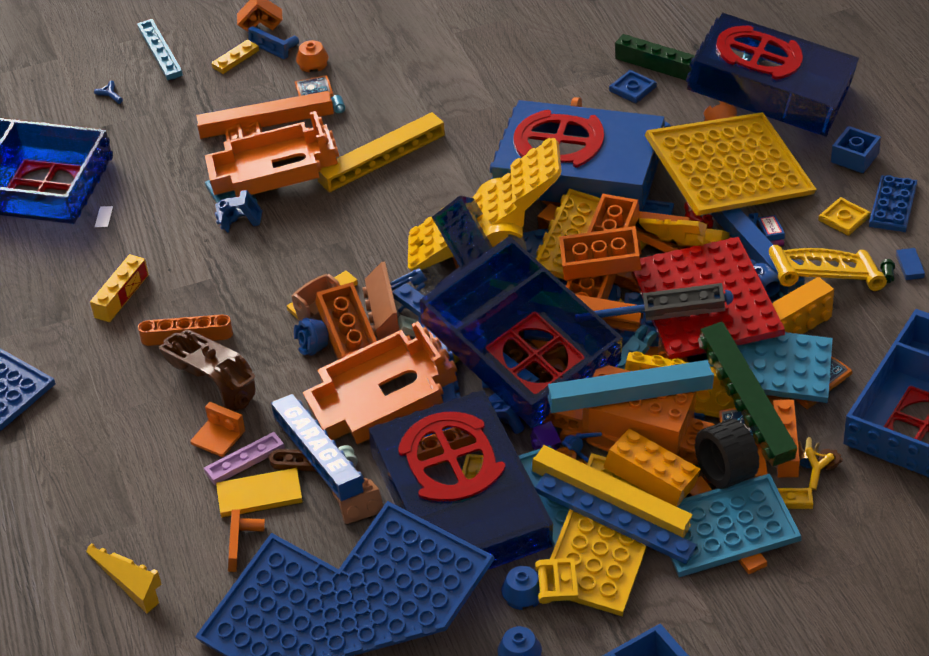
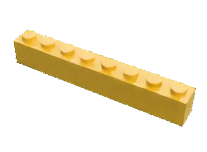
[318,112,445,193]

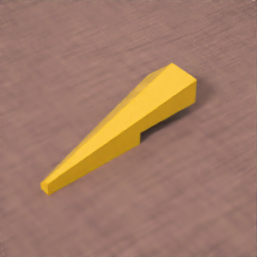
[86,543,161,614]

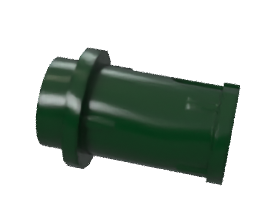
[880,259,895,283]

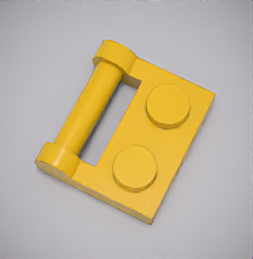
[535,558,578,604]

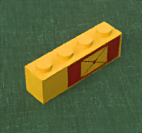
[90,254,149,322]

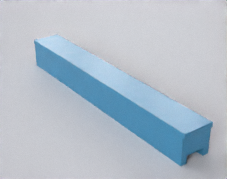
[548,360,714,413]

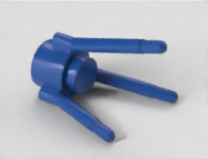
[390,268,427,313]
[561,432,602,463]

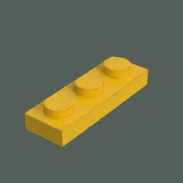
[211,40,259,74]

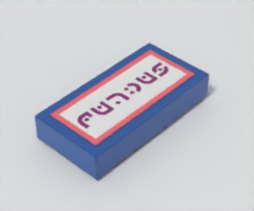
[757,215,785,241]

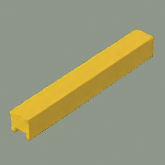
[532,445,693,538]

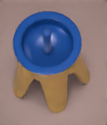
[798,437,820,468]

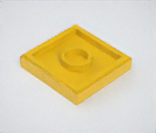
[818,197,871,236]

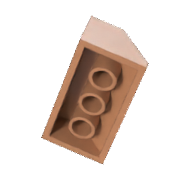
[362,262,399,341]

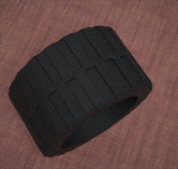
[695,419,759,489]

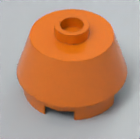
[296,40,329,72]
[703,100,737,121]

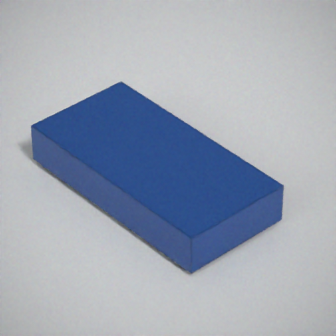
[896,248,925,280]

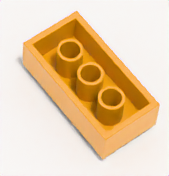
[772,277,834,334]
[604,428,701,507]

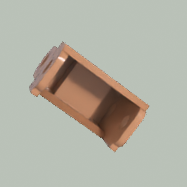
[292,274,340,321]

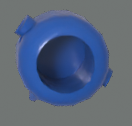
[750,259,782,299]

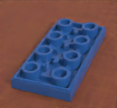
[869,175,917,232]

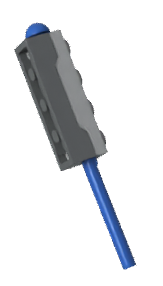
[577,283,734,321]

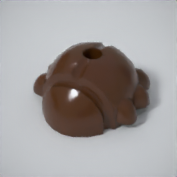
[818,449,843,471]

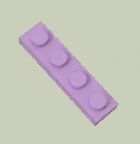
[204,432,285,485]

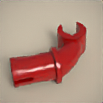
[684,202,714,229]

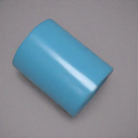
[331,95,345,113]

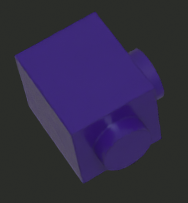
[530,421,561,450]

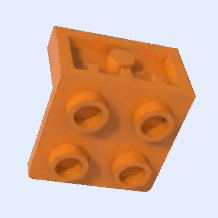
[190,402,245,457]

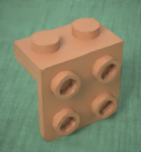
[332,478,383,524]

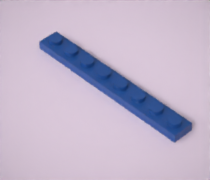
[535,473,697,565]

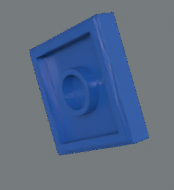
[609,70,657,103]

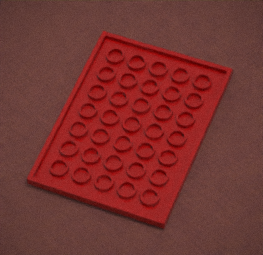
[632,237,785,360]

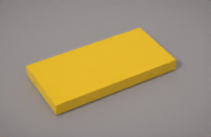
[216,468,303,518]

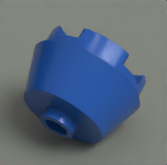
[294,318,329,356]
[501,566,540,610]
[497,626,542,656]

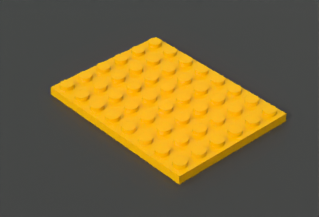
[644,112,817,216]

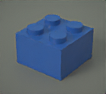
[831,126,881,173]

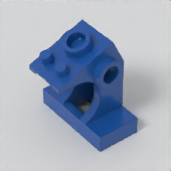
[215,190,263,233]

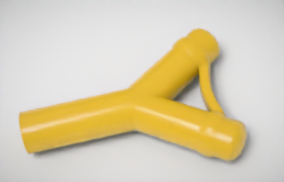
[805,447,834,490]

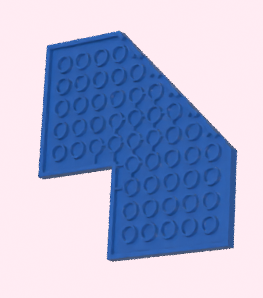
[195,501,495,656]

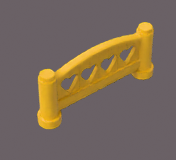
[769,245,887,291]

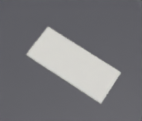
[95,206,113,227]

